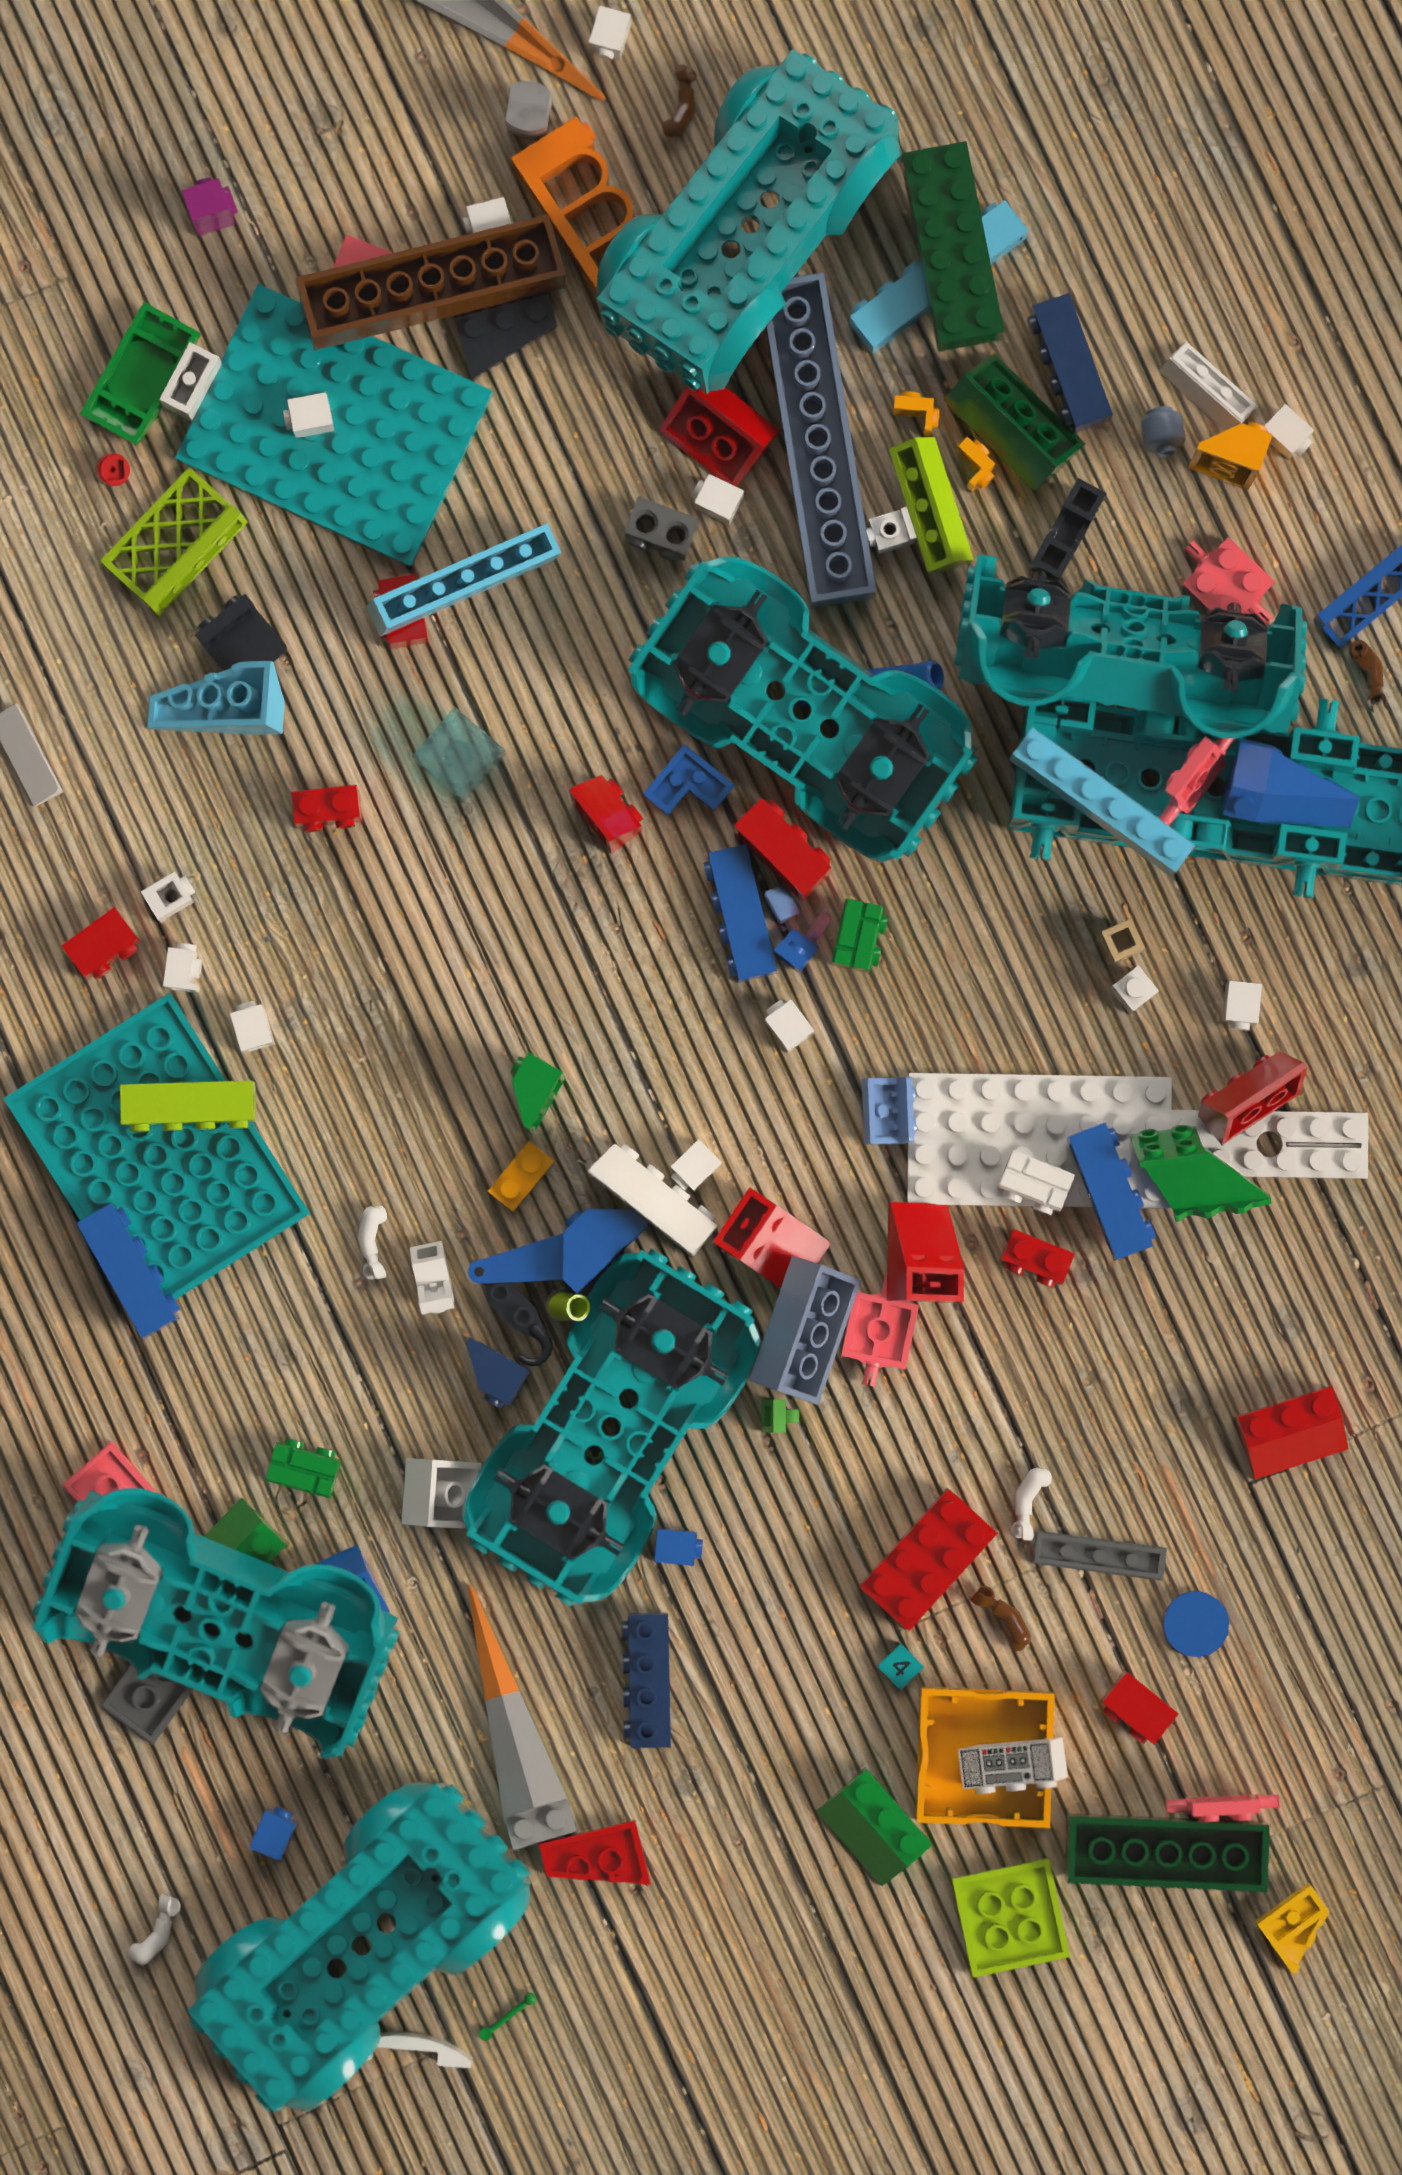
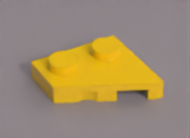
[1255,1882,1330,1975]

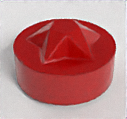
[96,453,130,486]

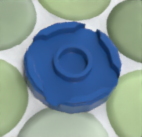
[1163,1591,1229,1657]

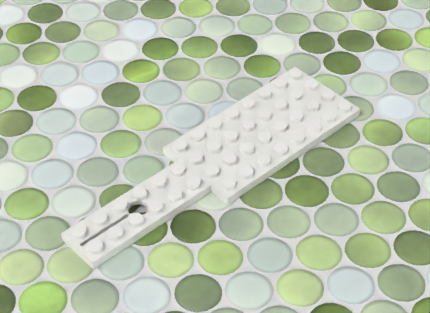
[907,1073,1368,1209]

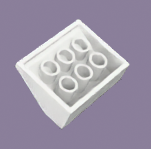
[588,1143,717,1258]

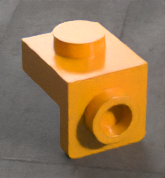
[893,391,939,436]
[957,437,995,492]

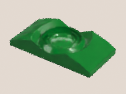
[80,302,201,446]

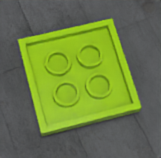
[951,1858,1070,1978]

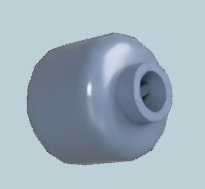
[1141,406,1186,457]

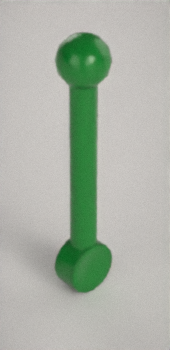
[479,1992,537,2041]

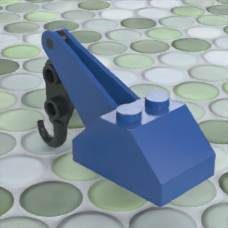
[468,1209,649,1367]

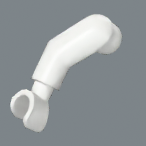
[357,1205,387,1280]
[1011,1468,1052,1541]
[128,1894,181,1965]

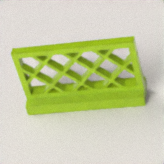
[100,467,248,616]

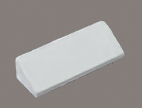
[1160,342,1258,431]
[0,703,63,807]

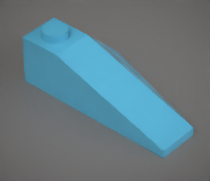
[147,661,285,735]

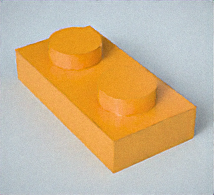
[488,1141,555,1212]

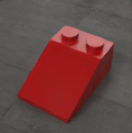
[569,775,643,854]

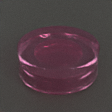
[803,909,832,942]

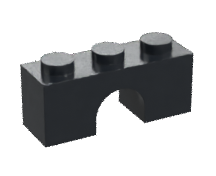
[1029,478,1107,582]

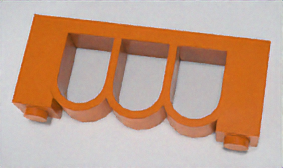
[511,116,633,297]

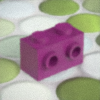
[182,177,238,237]

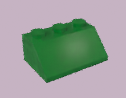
[510,1052,566,1135]
[204,1498,289,1564]
[816,1767,933,1886]

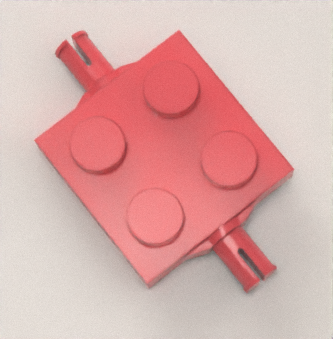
[1183,537,1275,624]
[1158,737,1234,826]
[841,1274,919,1387]
[1166,1794,1280,1822]

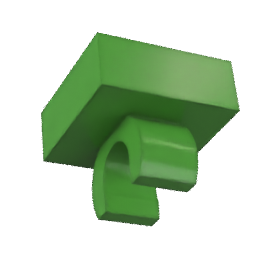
[762,1400,799,1433]

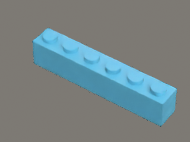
[849,200,1029,354]
[366,523,561,637]
[1009,727,1195,876]

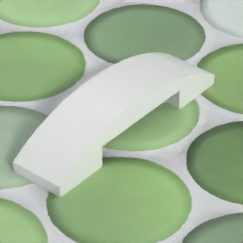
[367,2032,473,2068]

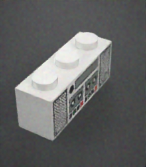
[958,1737,1068,1794]

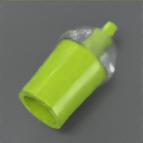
[545,1289,590,1322]

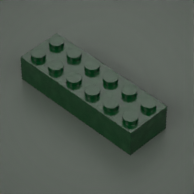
[901,141,1004,352]
[1064,1813,1270,1892]

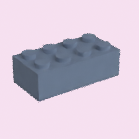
[749,1256,861,1405]

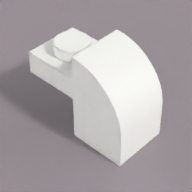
[410,1241,454,1314]

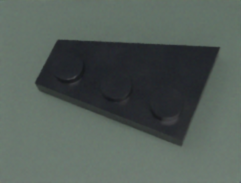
[455,293,557,382]

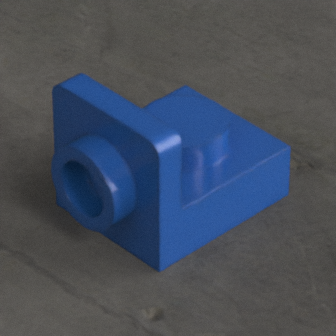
[773,929,818,974]

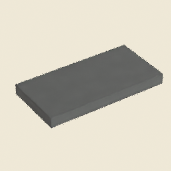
[100,1606,220,1745]

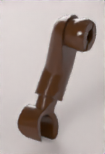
[662,64,697,138]
[1349,640,1387,712]
[970,1586,1031,1651]

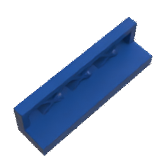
[1313,545,1402,650]

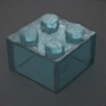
[412,707,506,804]

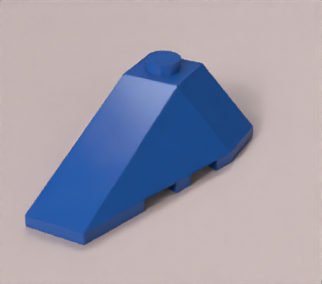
[1222,739,1360,827]

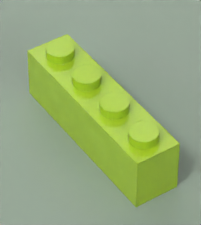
[889,437,974,573]
[120,1081,256,1132]

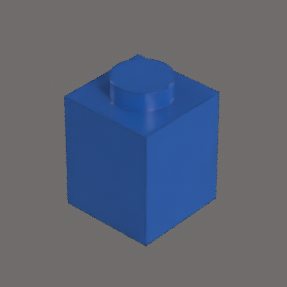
[654,1528,703,1566]
[249,1806,298,1861]

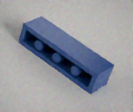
[703,844,777,983]
[1066,1122,1156,1261]
[77,1203,181,1339]

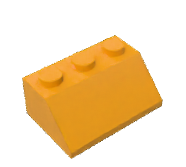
[1188,422,1273,490]

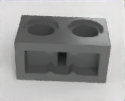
[624,496,699,562]

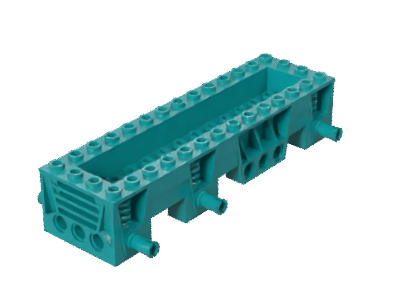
[1008,697,1402,898]

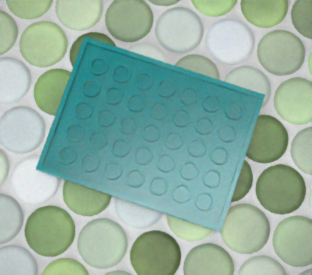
[175,284,493,568]
[3,993,311,1300]

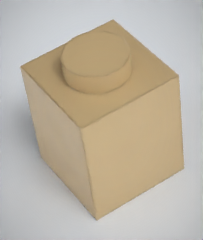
[1098,919,1145,965]

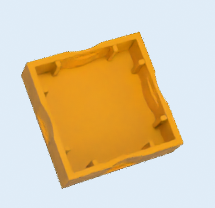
[915,1686,1055,1828]

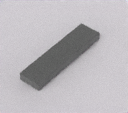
[1031,1530,1167,1581]

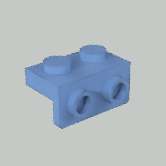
[862,1077,917,1145]

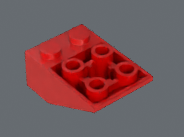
[713,1187,831,1289]
[887,1202,964,1303]

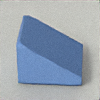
[764,885,800,924]

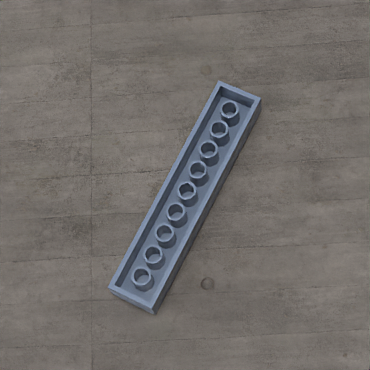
[765,272,876,608]

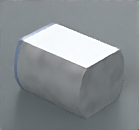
[505,81,552,139]

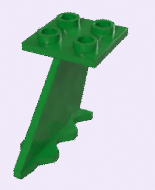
[1130,1125,1272,1222]

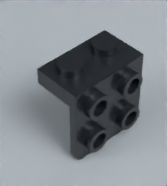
[195,594,287,671]

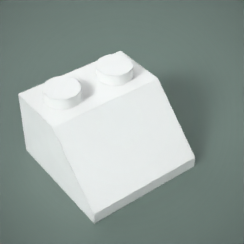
[401,1458,482,1528]

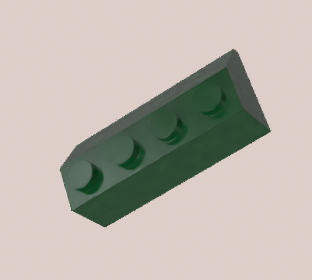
[944,353,1086,491]

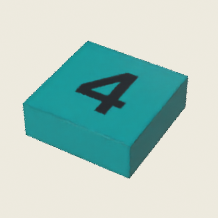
[877,1643,924,1690]

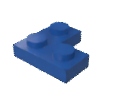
[643,744,735,816]

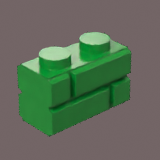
[831,898,889,973]
[265,1438,342,1498]

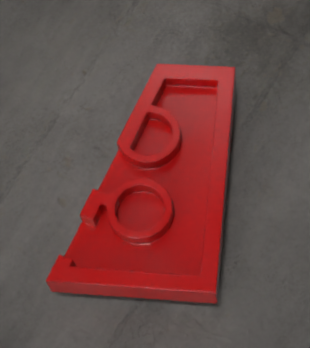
[539,1819,651,1885]

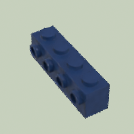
[1027,293,1113,434]
[622,1613,671,1748]

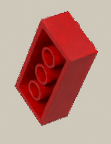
[858,1488,998,1631]

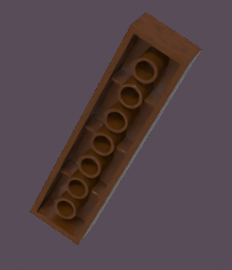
[296,214,566,351]

